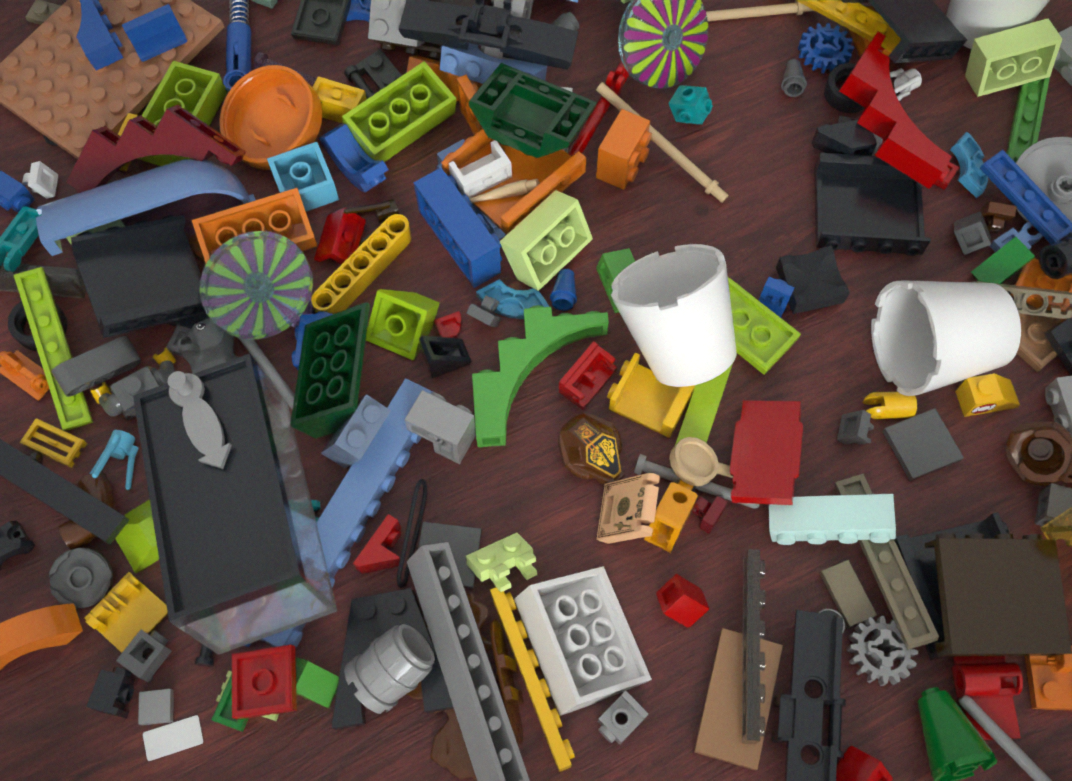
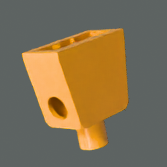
[644,479,698,553]

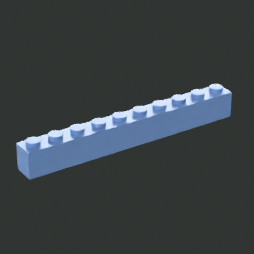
[249,378,433,648]

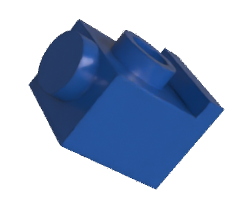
[0,171,35,213]

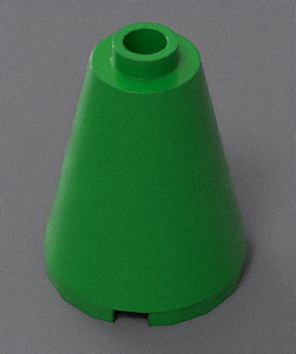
[917,687,998,781]

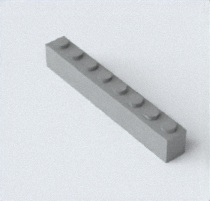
[407,542,530,781]

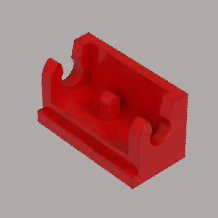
[559,341,617,410]

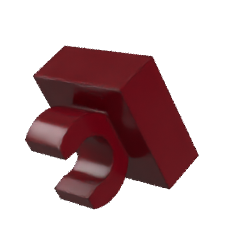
[692,495,728,534]

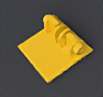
[85,572,168,653]

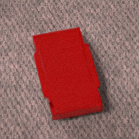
[730,400,803,505]

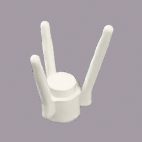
[890,68,922,101]

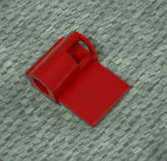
[952,656,1023,740]

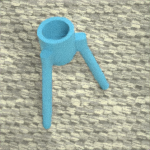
[90,430,139,490]

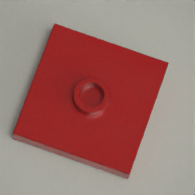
[232,644,297,719]

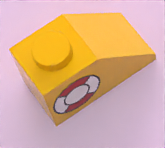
[955,373,1020,417]

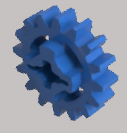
[798,23,854,73]

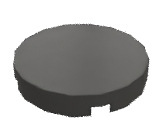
[49,548,114,608]

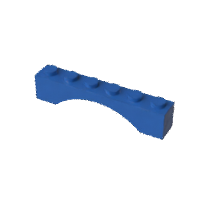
[76,0,124,71]

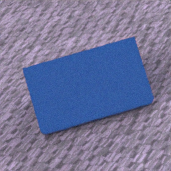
[122,4,187,62]

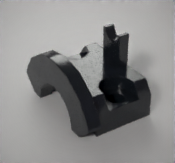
[0,520,35,570]

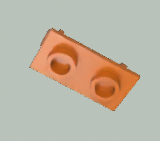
[0,350,49,401]

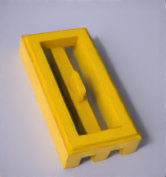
[20,418,87,468]

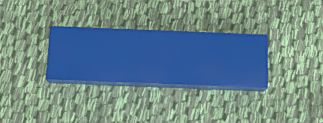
[980,150,1072,244]

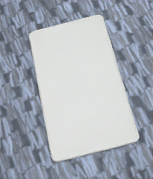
[143,715,203,761]

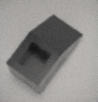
[811,119,877,156]

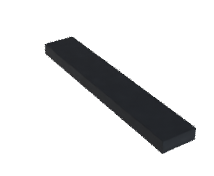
[0,439,129,545]

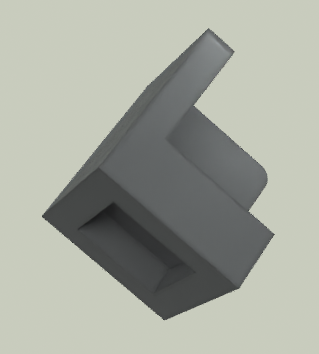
[954,211,991,255]

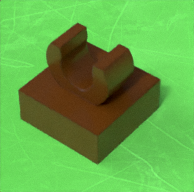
[981,202,1017,232]

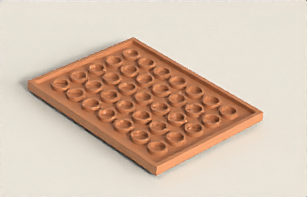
[0,0,224,159]

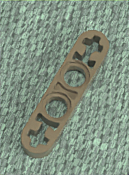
[973,281,1072,319]

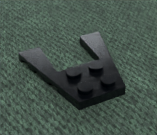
[332,588,454,730]

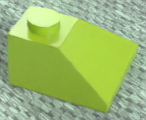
[366,289,440,360]
[115,499,159,574]

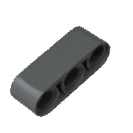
[51,336,142,397]

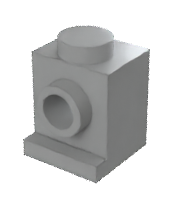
[597,691,648,745]

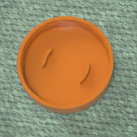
[220,65,322,170]

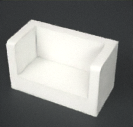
[448,140,512,198]

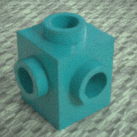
[668,85,713,124]

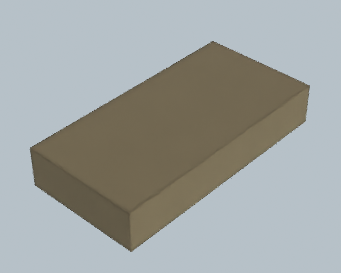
[819,560,877,629]

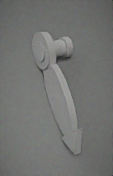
[167,371,232,469]

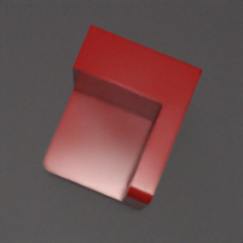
[656,574,710,627]

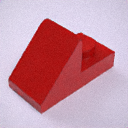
[353,514,401,574]

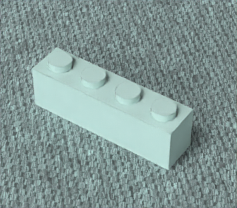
[769,494,896,545]

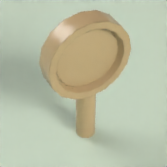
[669,437,733,486]

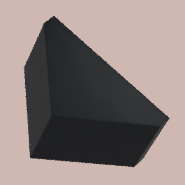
[419,335,472,378]

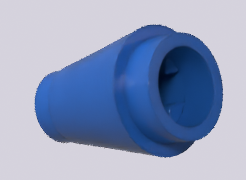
[550,269,577,311]

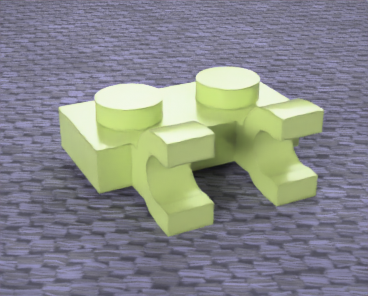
[466,533,537,592]

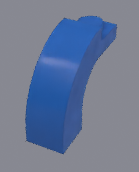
[319,124,389,192]

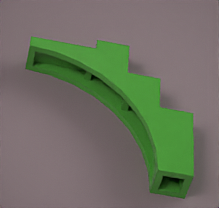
[472,305,609,447]

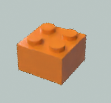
[596,109,652,190]

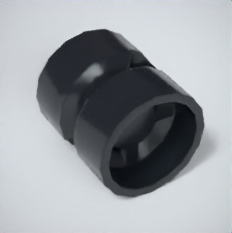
[1039,236,1072,279]

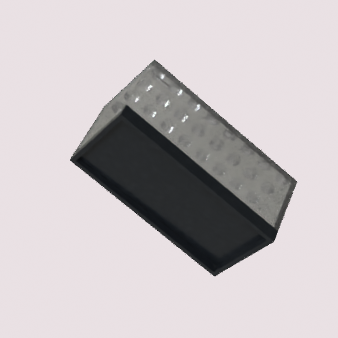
[133,354,337,655]

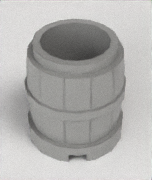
[344,624,435,714]

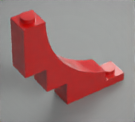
[839,31,952,189]

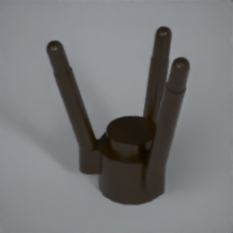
[344,199,399,245]

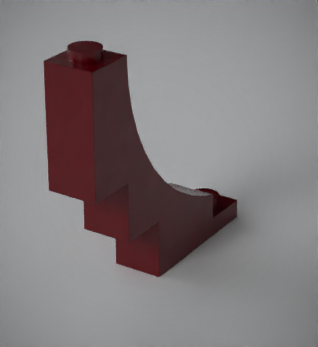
[66,105,246,193]

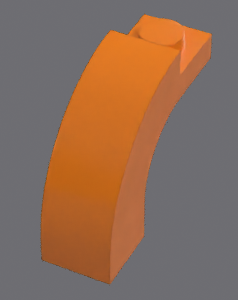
[0,603,83,670]

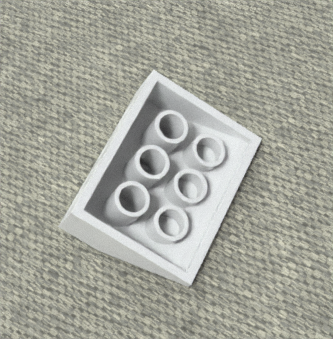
[514,566,652,716]

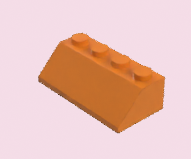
[192,188,317,277]

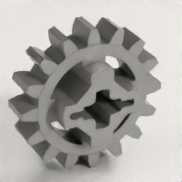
[846,616,918,686]

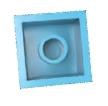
[267,142,339,211]

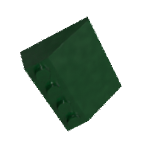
[290,302,370,438]

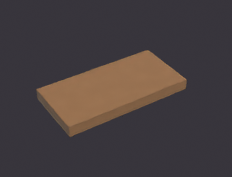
[694,628,783,771]

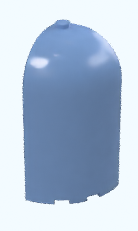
[36,158,256,256]

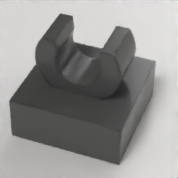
[466,295,502,328]
[837,410,874,445]

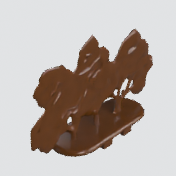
[407,593,524,781]

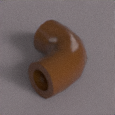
[58,472,115,550]

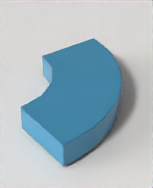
[950,132,988,198]
[476,279,550,319]

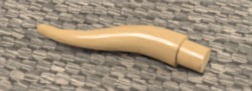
[469,179,540,203]

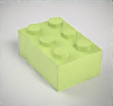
[965,18,1062,97]
[500,190,593,291]

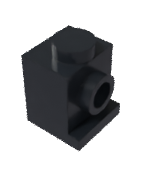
[86,667,135,719]

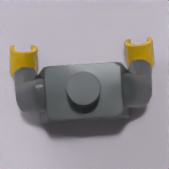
[90,347,176,421]

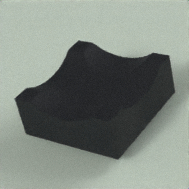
[776,246,850,314]

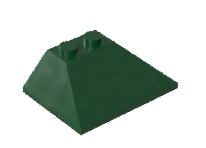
[468,63,597,158]

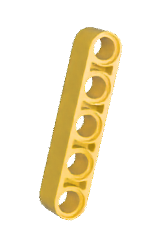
[311,214,412,314]

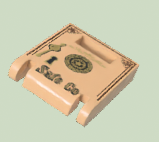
[596,473,660,544]

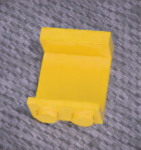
[607,353,695,438]

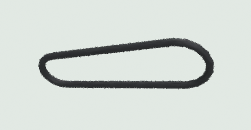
[397,479,427,588]

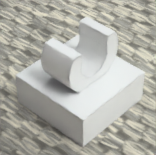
[22,161,58,199]

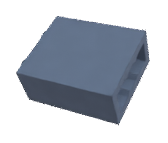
[321,394,391,469]

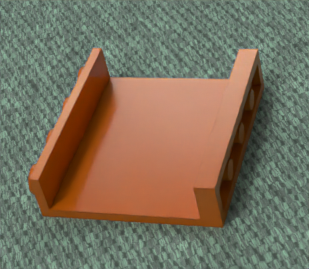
[441,129,586,235]

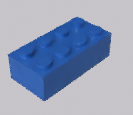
[413,168,502,288]

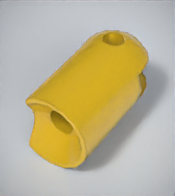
[862,392,917,419]

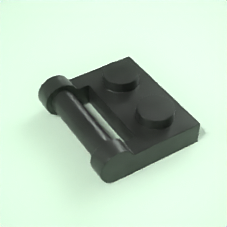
[344,49,402,99]

